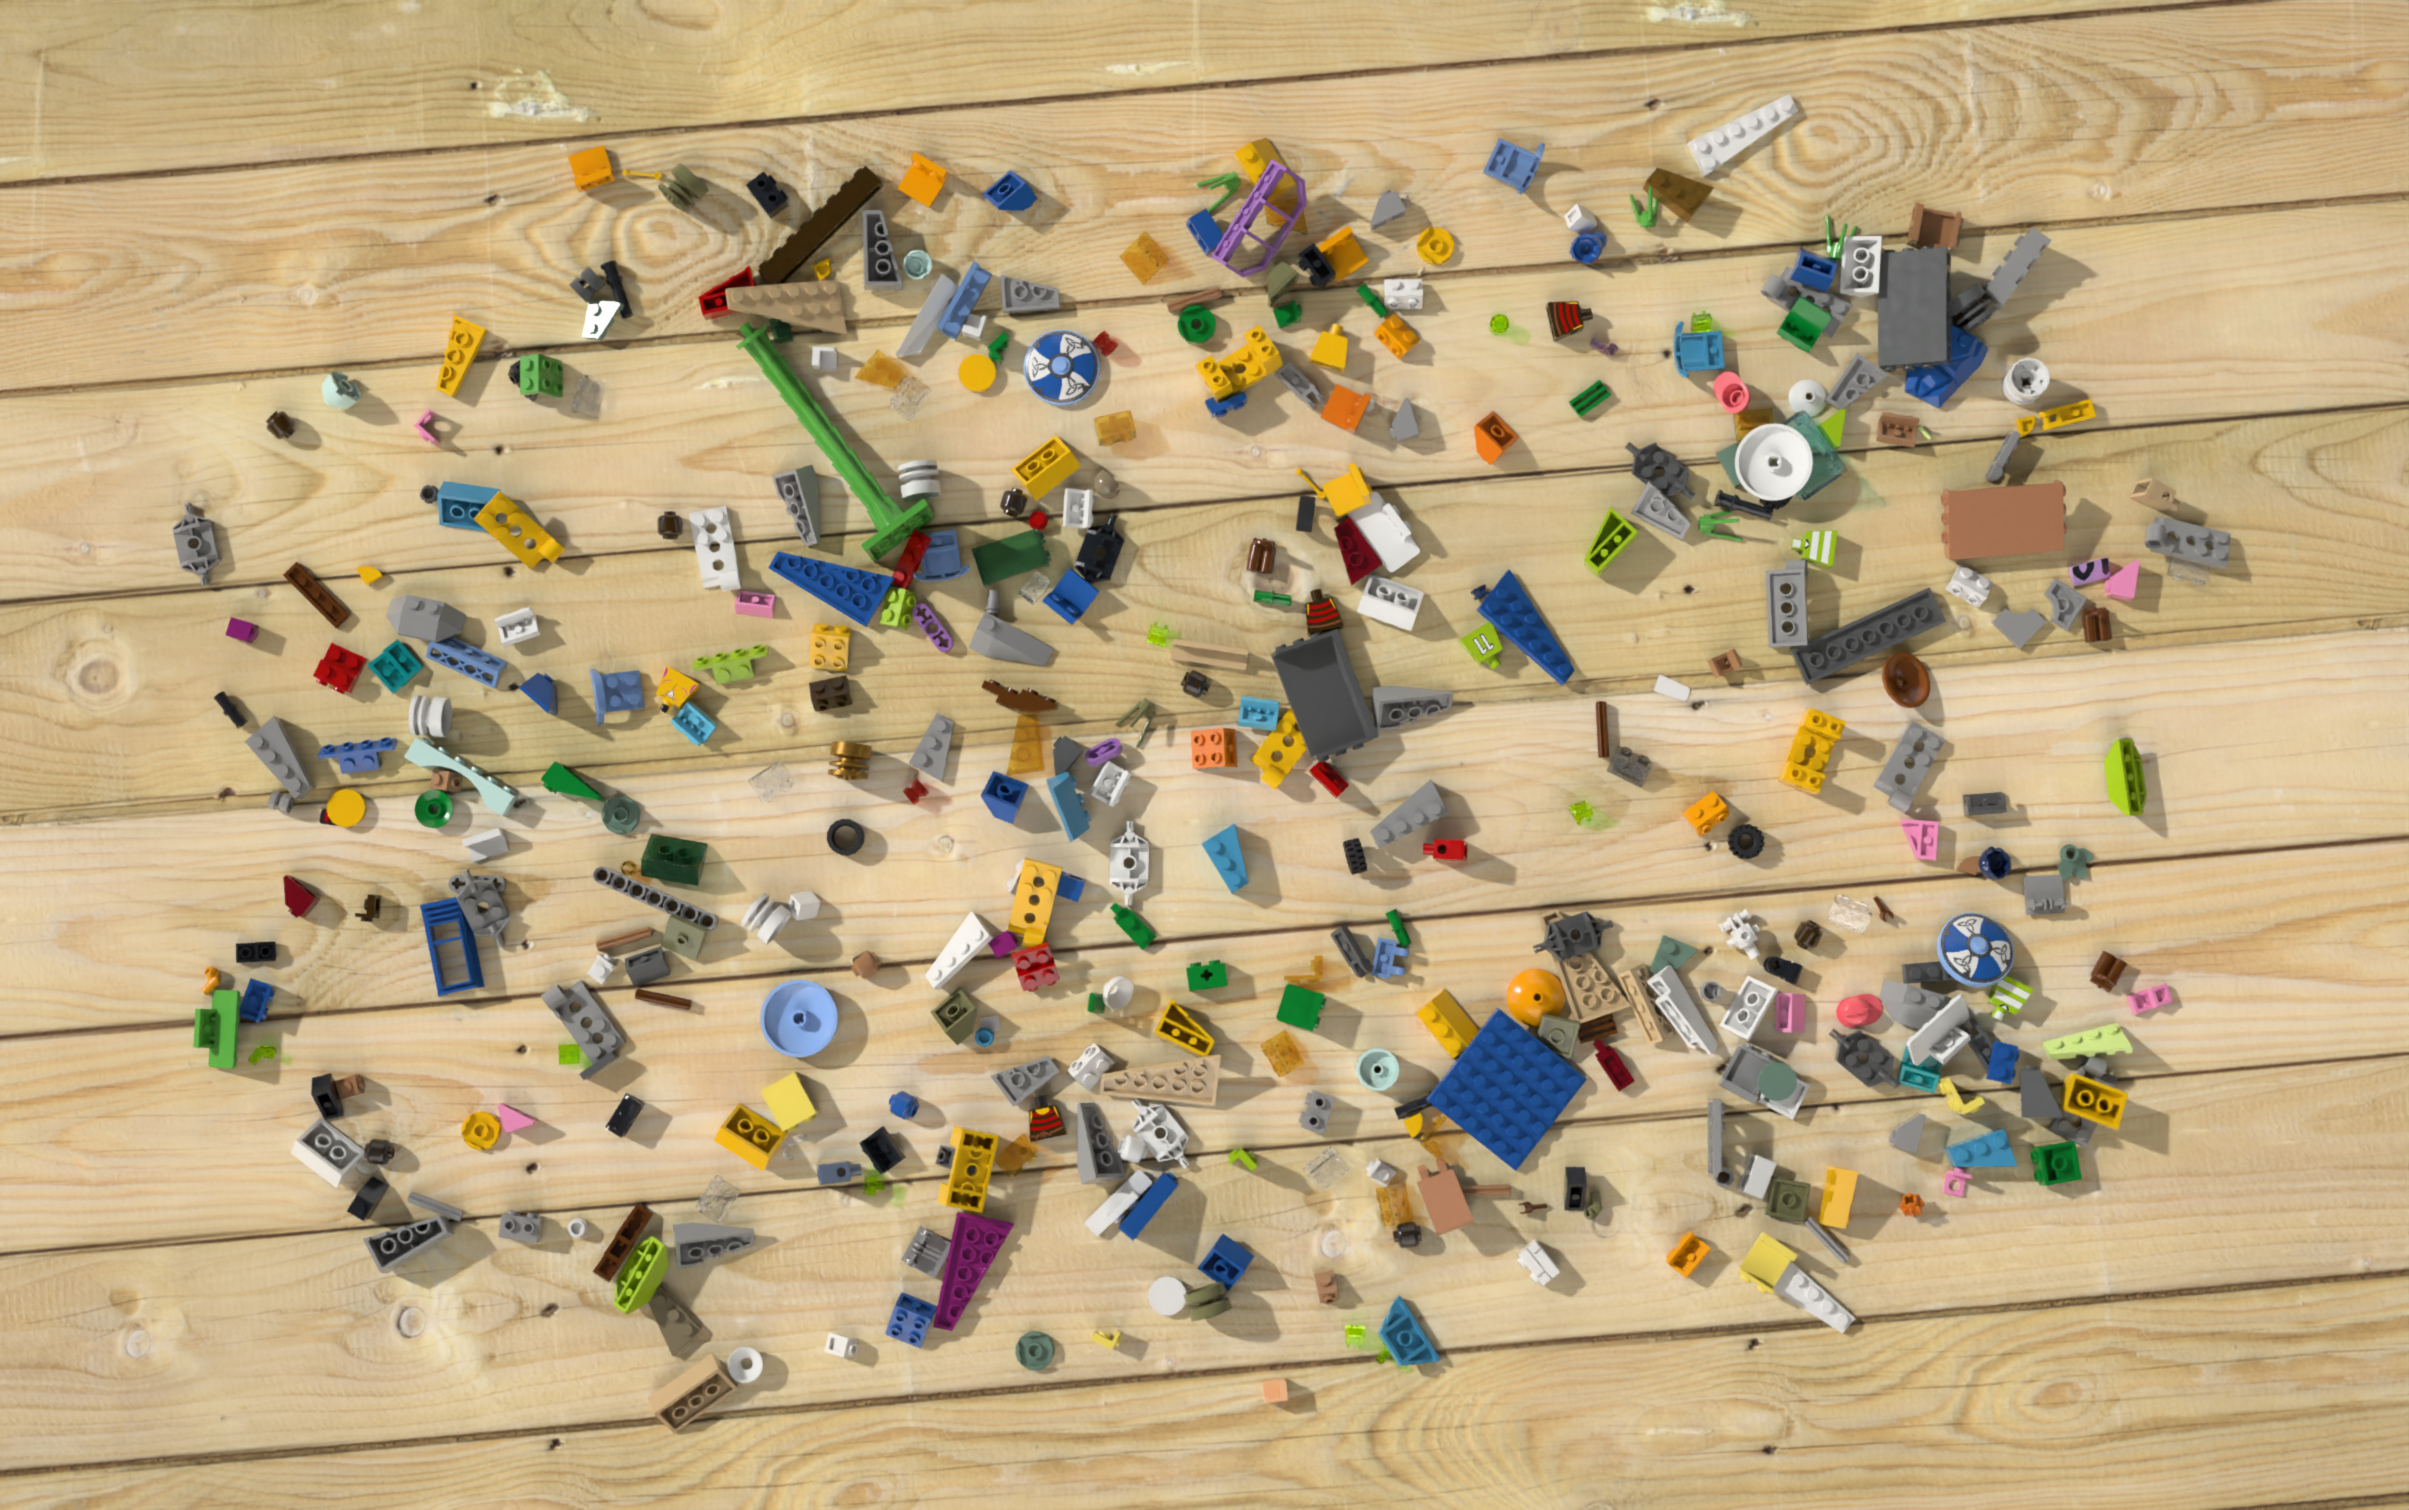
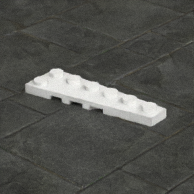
[1687,94,1798,177]
[1773,1261,1855,1333]

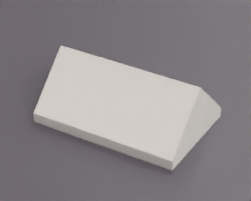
[1840,236,1882,298]
[1719,976,1778,1041]

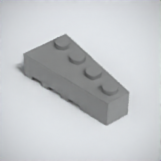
[1370,779,1448,849]
[363,1216,455,1273]

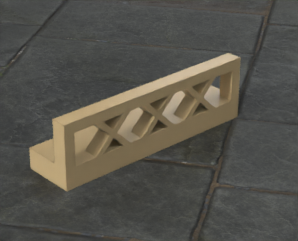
[1170,638,1249,671]
[1617,963,1676,1046]

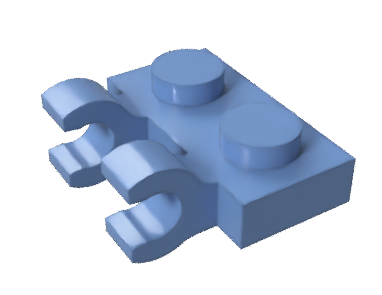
[1371,937,1409,979]

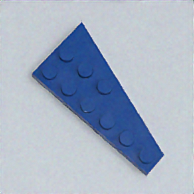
[768,551,895,627]
[1476,569,1575,686]

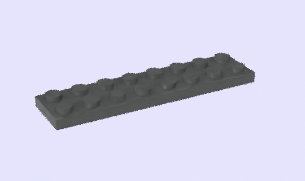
[1790,587,1946,685]

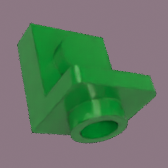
[1273,300,1303,329]
[987,332,1010,364]

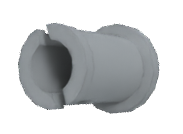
[985,590,1000,615]

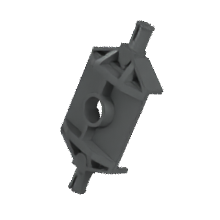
[1625,442,1696,500]
[1533,911,1613,962]
[1828,1028,1900,1089]

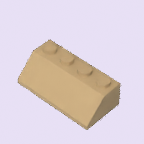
[648,1354,738,1433]

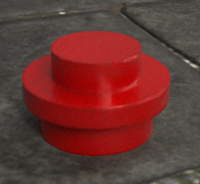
[1029,511,1048,531]

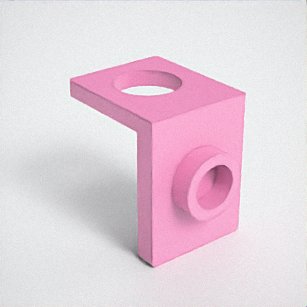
[414,409,440,446]
[1943,1167,1972,1197]

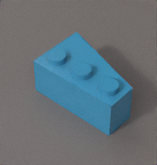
[1202,824,1248,894]
[1944,1128,2017,1167]

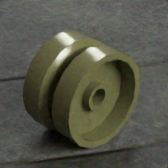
[1183,1281,1232,1321]

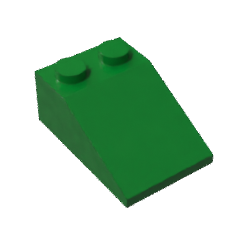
[541,761,607,802]

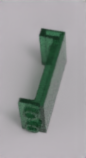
[972,528,1052,588]

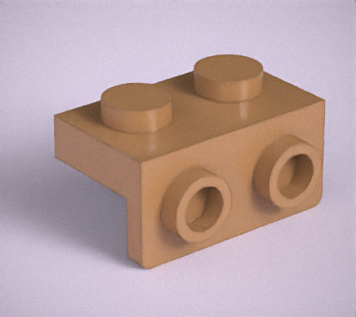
[1876,412,1920,448]

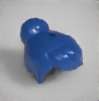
[1569,232,1607,264]

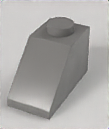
[1369,190,1406,231]
[1389,397,1420,443]
[1888,1114,1926,1153]

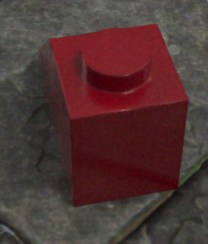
[283,875,320,918]

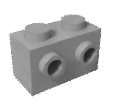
[1299,1090,1335,1135]
[498,1210,544,1243]

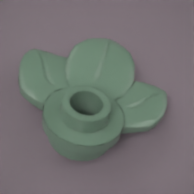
[2058,844,2094,880]

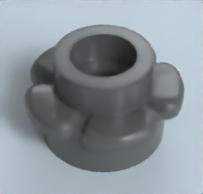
[420,485,438,504]

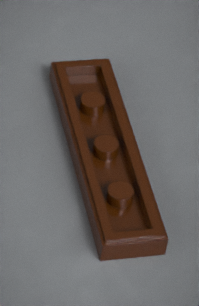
[283,562,351,629]

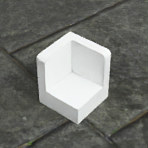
[1564,204,1597,235]
[961,314,988,341]
[812,346,838,370]
[787,891,820,921]

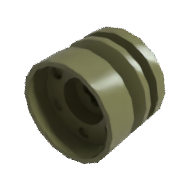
[657,163,709,214]

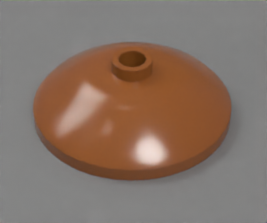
[1882,652,1930,708]

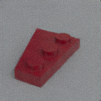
[1334,517,1383,586]

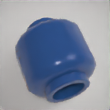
[889,1091,919,1120]

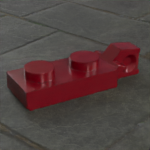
[1593,1040,1635,1092]

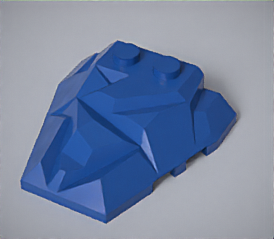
[1904,325,1989,408]

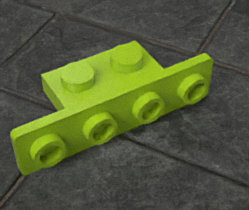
[692,645,769,685]

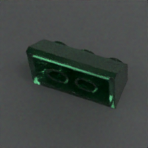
[641,834,708,886]

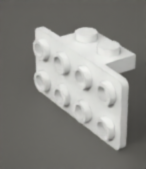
[1347,492,1420,573]
[1907,994,1971,1066]

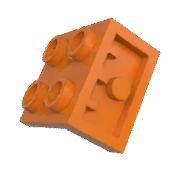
[1321,384,1372,434]
[1191,728,1237,769]

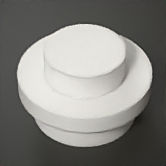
[568,1218,588,1238]

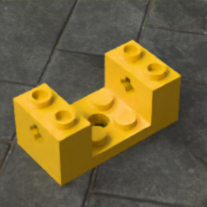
[1195,325,1283,403]
[1778,707,1846,795]
[937,1125,999,1213]

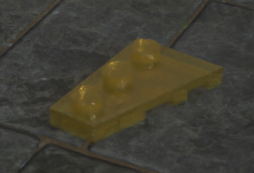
[1006,714,1045,776]

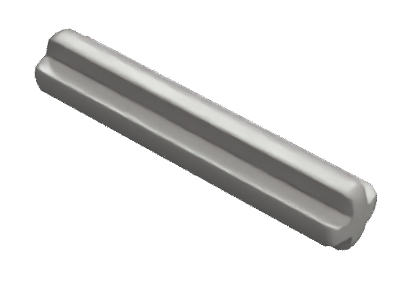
[407,1192,464,1221]
[1804,1216,1850,1263]

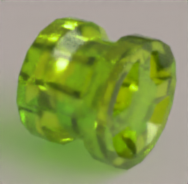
[1489,314,1509,336]

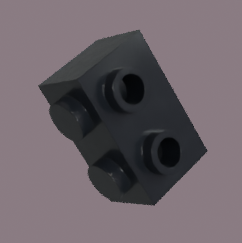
[746,171,789,219]
[1297,243,1336,289]

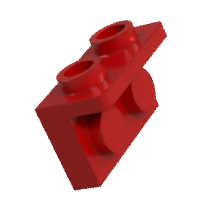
[1309,761,1349,798]

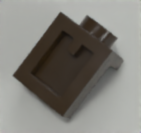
[355,894,381,922]

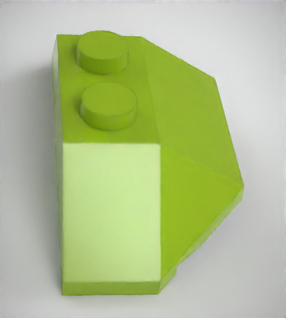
[2104,738,2147,816]
[613,1236,669,1315]

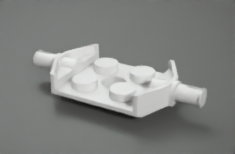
[1110,821,1149,906]
[1131,1098,1191,1168]

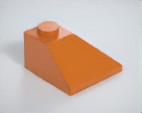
[1474,411,1520,465]

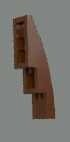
[593,1204,653,1283]

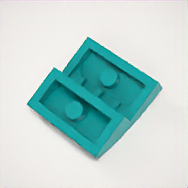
[367,639,423,695]
[1897,1044,1942,1093]

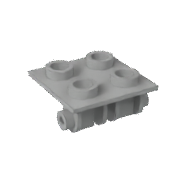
[2023,875,2067,915]
[901,1226,951,1279]

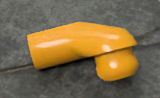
[201,966,220,996]

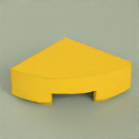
[812,257,831,281]
[2015,415,2036,438]
[357,566,383,586]
[1403,1112,1423,1138]

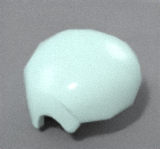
[903,250,932,279]

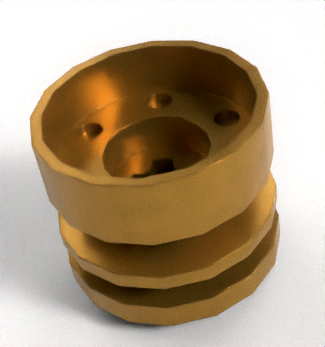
[828,741,872,781]

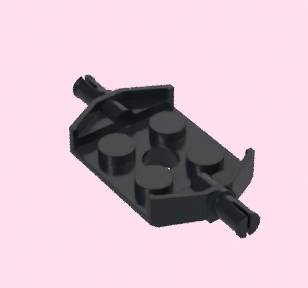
[1074,513,1125,585]

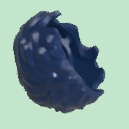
[1979,847,2011,881]

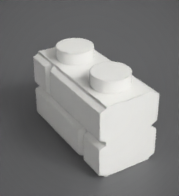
[1517,1239,1561,1286]

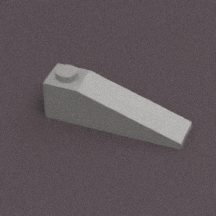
[772,465,820,546]
[1372,686,1453,731]
[1077,1102,1125,1185]
[673,1222,754,1269]

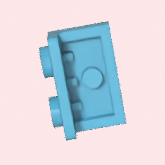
[1238,696,1280,731]
[670,700,718,746]

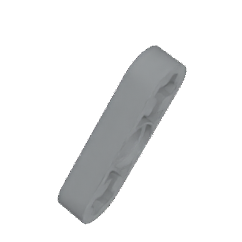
[448,875,506,893]

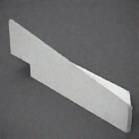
[895,274,959,359]
[1647,965,1718,1055]

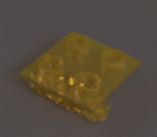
[1119,231,1170,285]

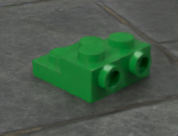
[2030,1141,2082,1186]

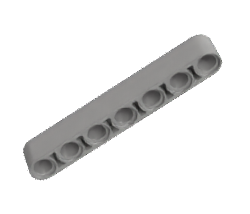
[593,866,719,931]

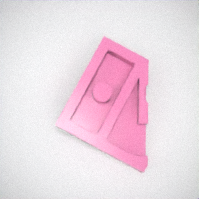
[1901,819,1939,861]

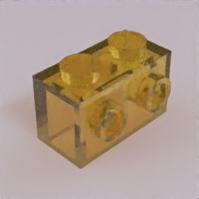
[1093,410,1136,446]
[994,1133,1039,1177]

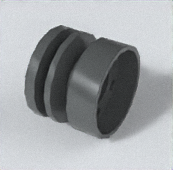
[1951,283,1997,332]

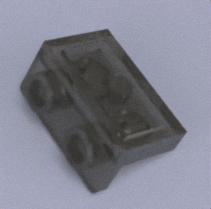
[1607,746,1652,787]

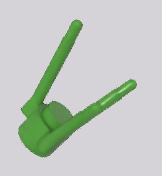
[1197,172,1241,214]
[1630,186,1658,228]
[1826,216,1858,261]
[1699,510,1742,542]

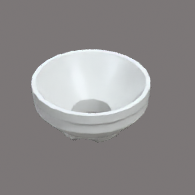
[1103,976,1134,1010]
[728,1347,763,1383]

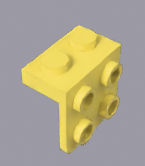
[1938,1077,1985,1114]

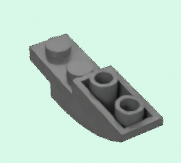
[1902,961,1955,984]

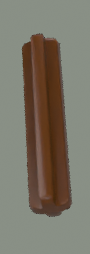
[1596,701,1609,758]
[635,989,692,1010]

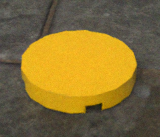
[1416,227,1454,265]
[958,354,996,392]
[327,789,367,828]
[461,1111,501,1150]

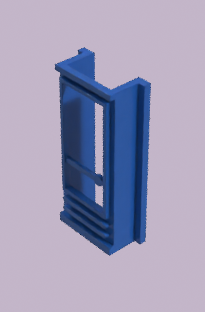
[420,897,485,997]

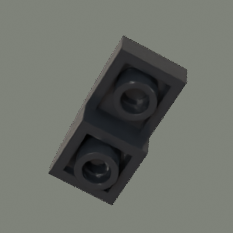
[236,941,276,963]

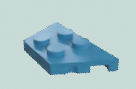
[1378,1296,1441,1366]

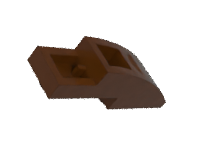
[982,679,1058,713]

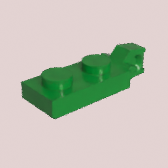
[1110,903,1156,950]

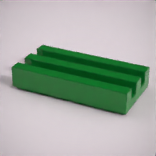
[1569,380,1611,418]

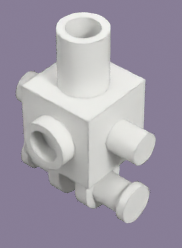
[1718,909,1760,960]

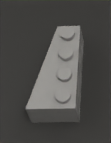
[862,210,903,290]
[1982,227,2052,310]
[245,716,316,800]

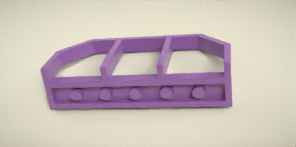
[1211,159,1307,277]

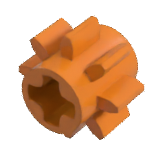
[1899,1193,1925,1218]

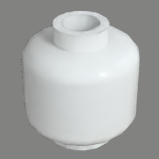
[1118,1135,1148,1163]

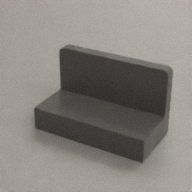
[625,946,670,987]

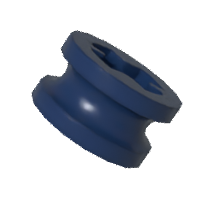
[1470,584,1490,601]

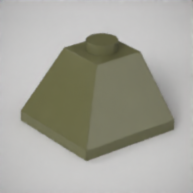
[1267,261,1298,307]
[931,988,977,1046]

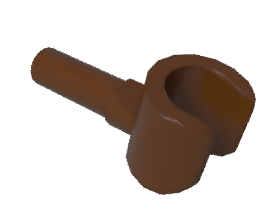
[1873,896,1894,922]
[1519,1202,1547,1214]

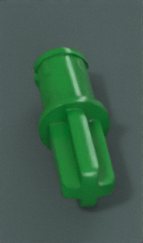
[1356,283,1388,318]
[1253,590,1292,606]
[1385,909,1411,947]

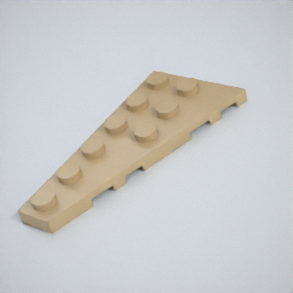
[725,279,847,336]
[1538,909,1631,1023]
[1100,1054,1221,1106]

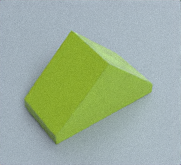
[1817,409,1846,450]

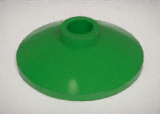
[415,790,453,828]

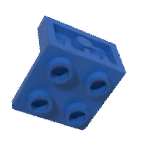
[1043,568,1099,625]
[885,1292,937,1348]

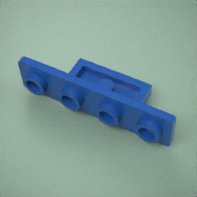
[318,737,397,774]

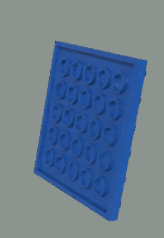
[1426,1008,1587,1171]

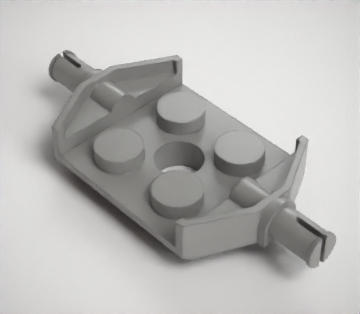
[172,503,221,586]
[456,869,510,947]

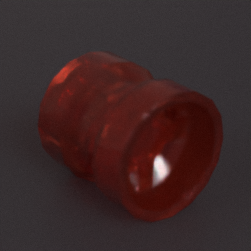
[1092,331,1119,357]
[903,779,929,805]

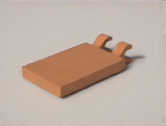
[1417,1157,1474,1236]

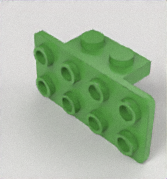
[193,990,241,1068]

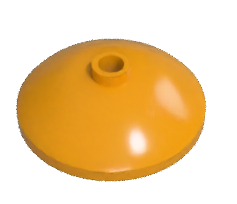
[1507,968,1565,1026]

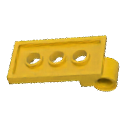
[473,491,566,570]
[1250,707,1307,790]
[1008,857,1063,948]

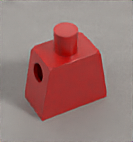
[1423,839,1468,862]

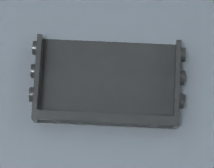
[1878,246,1951,372]
[1271,629,1379,763]

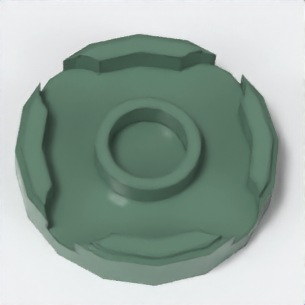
[602,796,641,834]
[1757,1062,1797,1101]
[1016,1331,1054,1370]

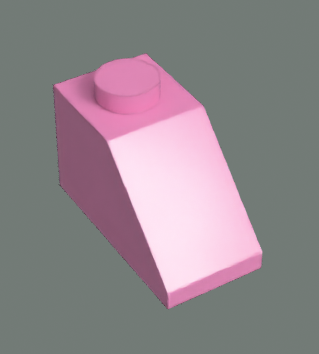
[2105,560,2140,601]

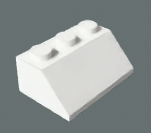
[1357,573,1424,631]
[291,1117,364,1188]

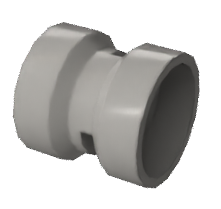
[268,790,294,814]
[1700,982,1722,1001]

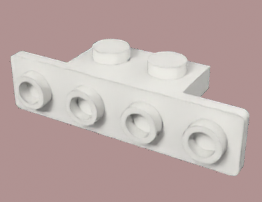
[1085,1169,1152,1236]

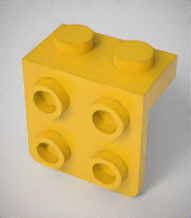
[1322,462,1372,517]
[809,623,852,671]

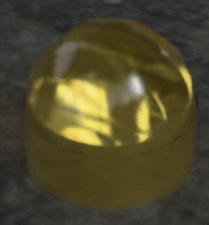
[620,861,637,876]

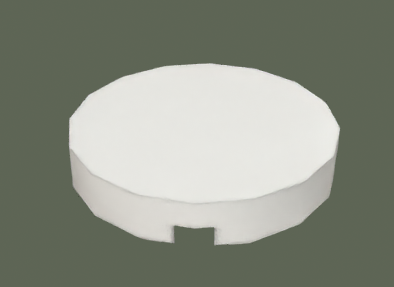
[1148,1276,1186,1316]

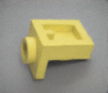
[1091,1330,1122,1350]

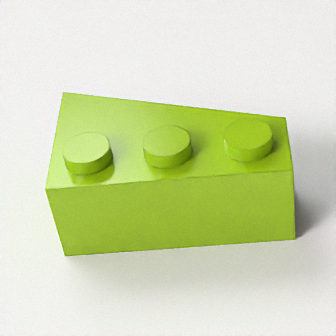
[1584,507,1638,578]

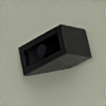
[311,1073,344,1120]
[1564,1167,1587,1211]
[347,1176,389,1221]

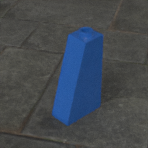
[1118,1172,1179,1240]

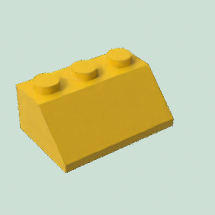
[1235,138,1297,202]
[1011,435,1081,501]
[1415,989,1479,1059]
[2060,1073,2129,1130]
[714,1103,788,1171]

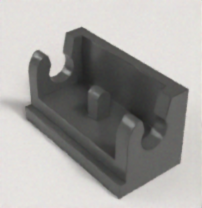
[1962,792,2007,816]

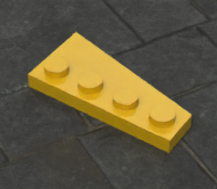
[436,315,488,398]

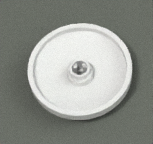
[1735,424,1813,501]

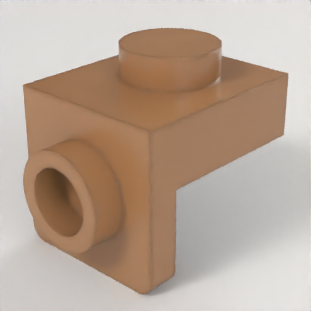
[1707,649,1742,678]
[430,770,463,793]
[1314,1271,1339,1304]

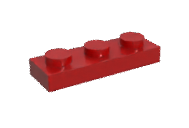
[892,530,932,590]

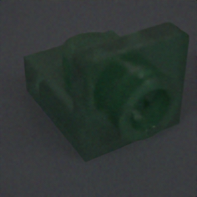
[768,318,794,345]

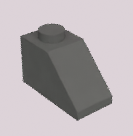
[1053,736,1084,776]

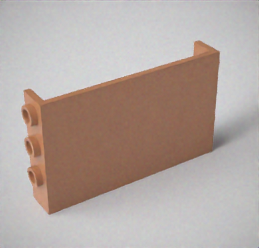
[1941,480,2067,560]

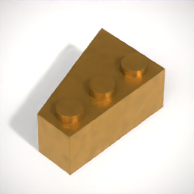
[1643,167,1714,223]

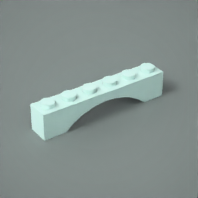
[404,737,518,817]

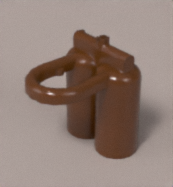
[1246,538,1276,574]
[2082,607,2112,643]
[2090,951,2127,992]

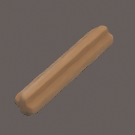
[1167,287,1222,313]
[596,927,653,951]
[1460,1184,1511,1196]

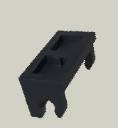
[605,1093,645,1138]

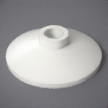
[1788,379,1827,417]

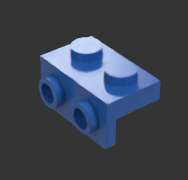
[1205,392,1247,419]
[239,978,275,1023]
[1986,1041,2020,1084]

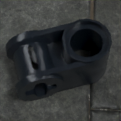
[1763,956,1803,984]

